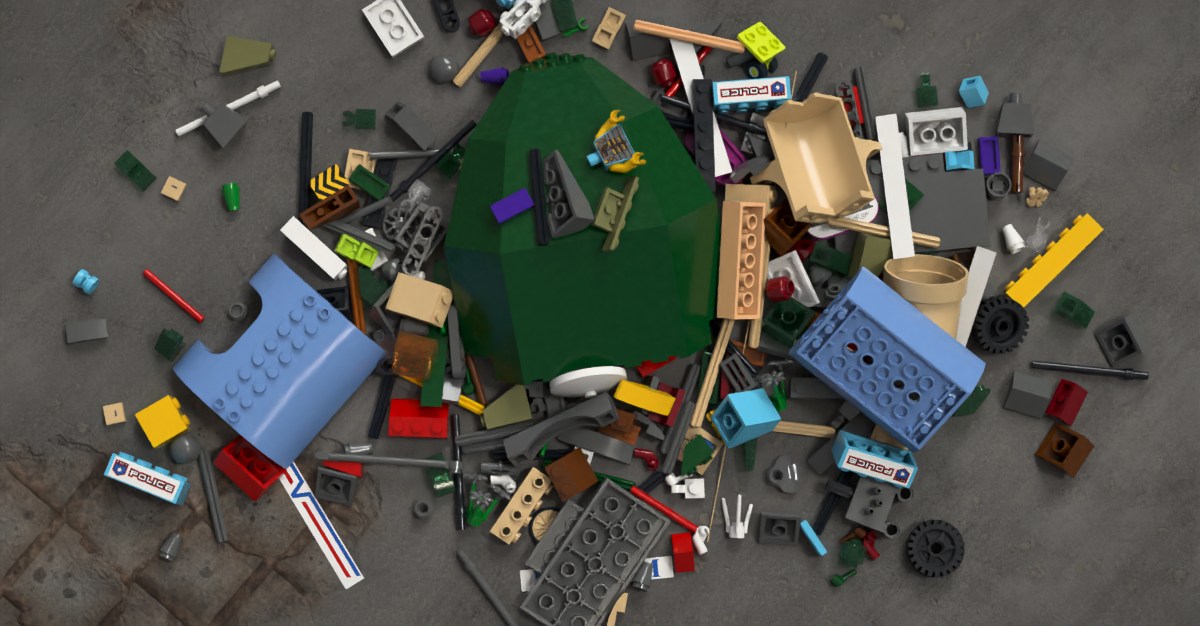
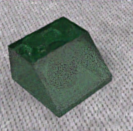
[762,297,816,349]

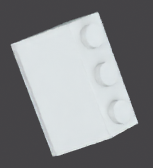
[905,107,968,156]

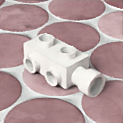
[499,0,547,39]

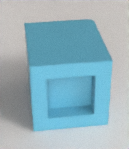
[959,76,989,108]
[945,150,975,171]

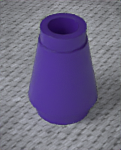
[481,67,509,86]

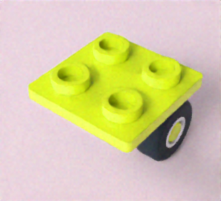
[737,22,785,79]

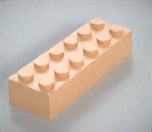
[717,201,766,319]

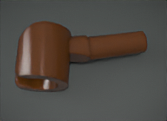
[839,527,866,544]

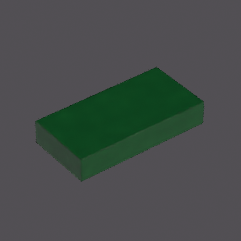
[348,164,391,201]

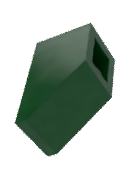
[680,434,714,477]

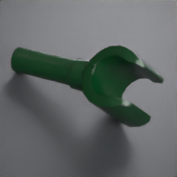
[462,367,475,396]
[830,569,857,587]

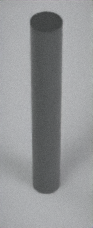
[339,196,392,224]

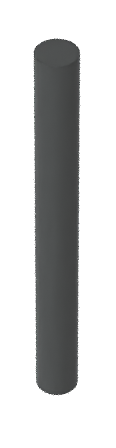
[369,148,446,160]

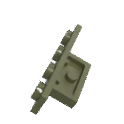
[591,176,639,252]

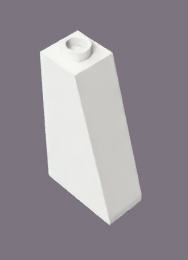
[280,216,348,281]

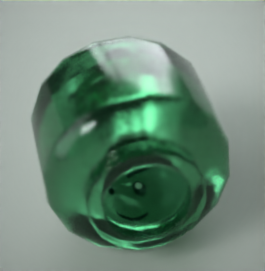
[839,538,867,568]

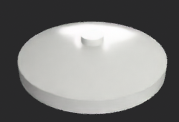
[549,366,627,398]

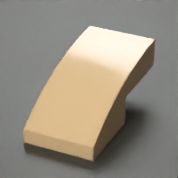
[592,7,627,49]
[607,593,628,626]

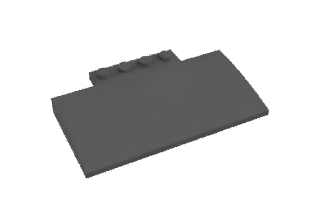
[834,153,991,261]
[519,476,671,626]

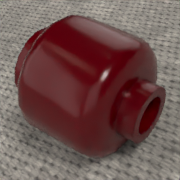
[468,9,496,37]
[649,58,677,88]
[765,276,795,302]

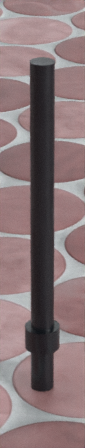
[660,94,768,137]
[390,120,477,202]
[1032,361,1149,380]
[452,414,467,530]

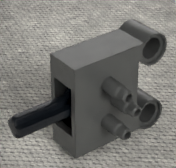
[825,475,914,539]

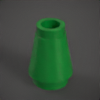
[221,183,240,211]

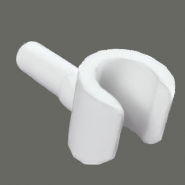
[665,473,693,485]

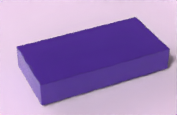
[978,136,1001,176]
[490,188,535,225]

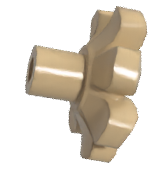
[1025,187,1049,207]

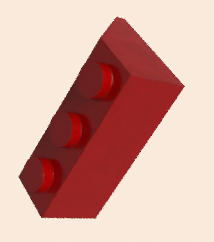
[388,399,450,439]
[214,435,287,502]

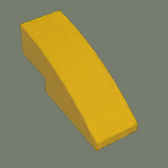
[614,379,676,416]

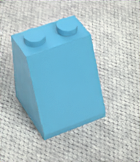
[710,388,781,449]

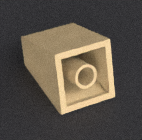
[385,272,454,328]

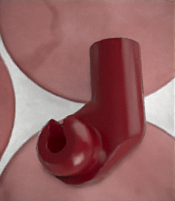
[634,448,659,470]
[862,531,880,561]

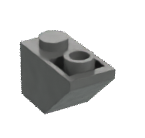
[745,133,775,162]

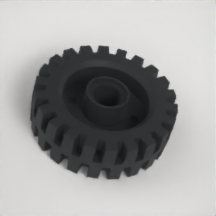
[971,295,1029,354]
[906,520,965,577]

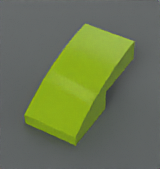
[334,234,379,268]

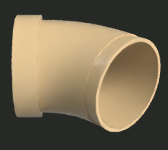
[883,254,969,339]

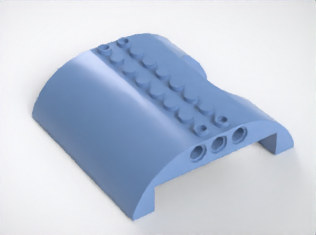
[173,253,388,469]

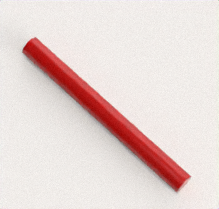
[664,46,713,97]
[143,269,205,323]
[629,486,698,533]

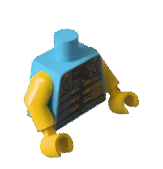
[586,110,646,173]

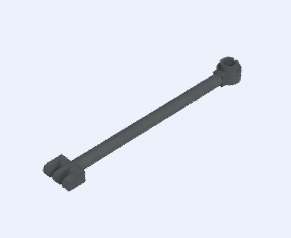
[315,451,463,474]

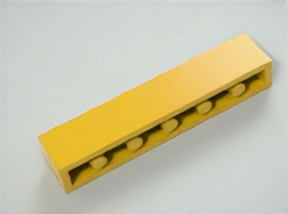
[1003,213,1104,307]

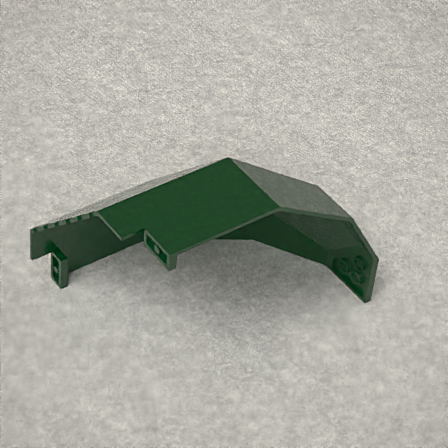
[444,52,721,386]

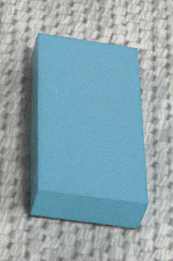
[800,520,827,556]

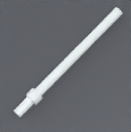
[176,80,281,136]

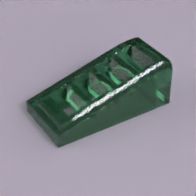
[743,437,758,472]

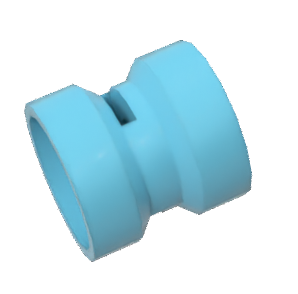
[72,269,99,295]

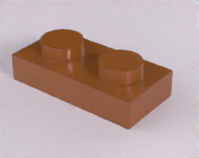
[516,25,546,63]
[599,426,641,446]

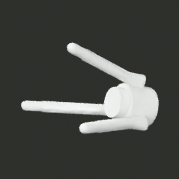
[721,494,753,538]

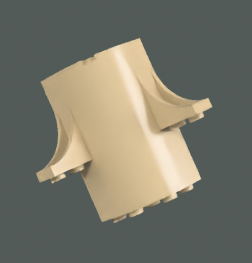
[750,93,882,223]

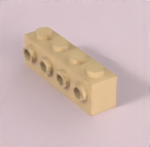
[490,467,554,545]

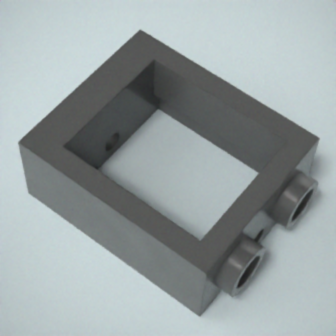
[393,202,449,262]

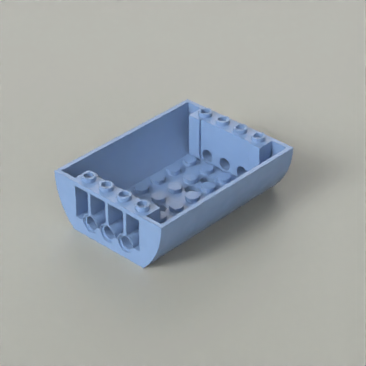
[789,266,986,452]

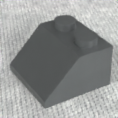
[1095,313,1153,367]

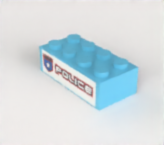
[712,76,791,114]
[831,430,918,488]
[104,452,191,505]

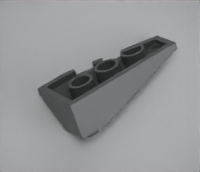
[543,150,594,238]

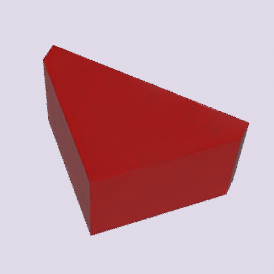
[671,532,695,573]

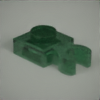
[343,109,376,130]

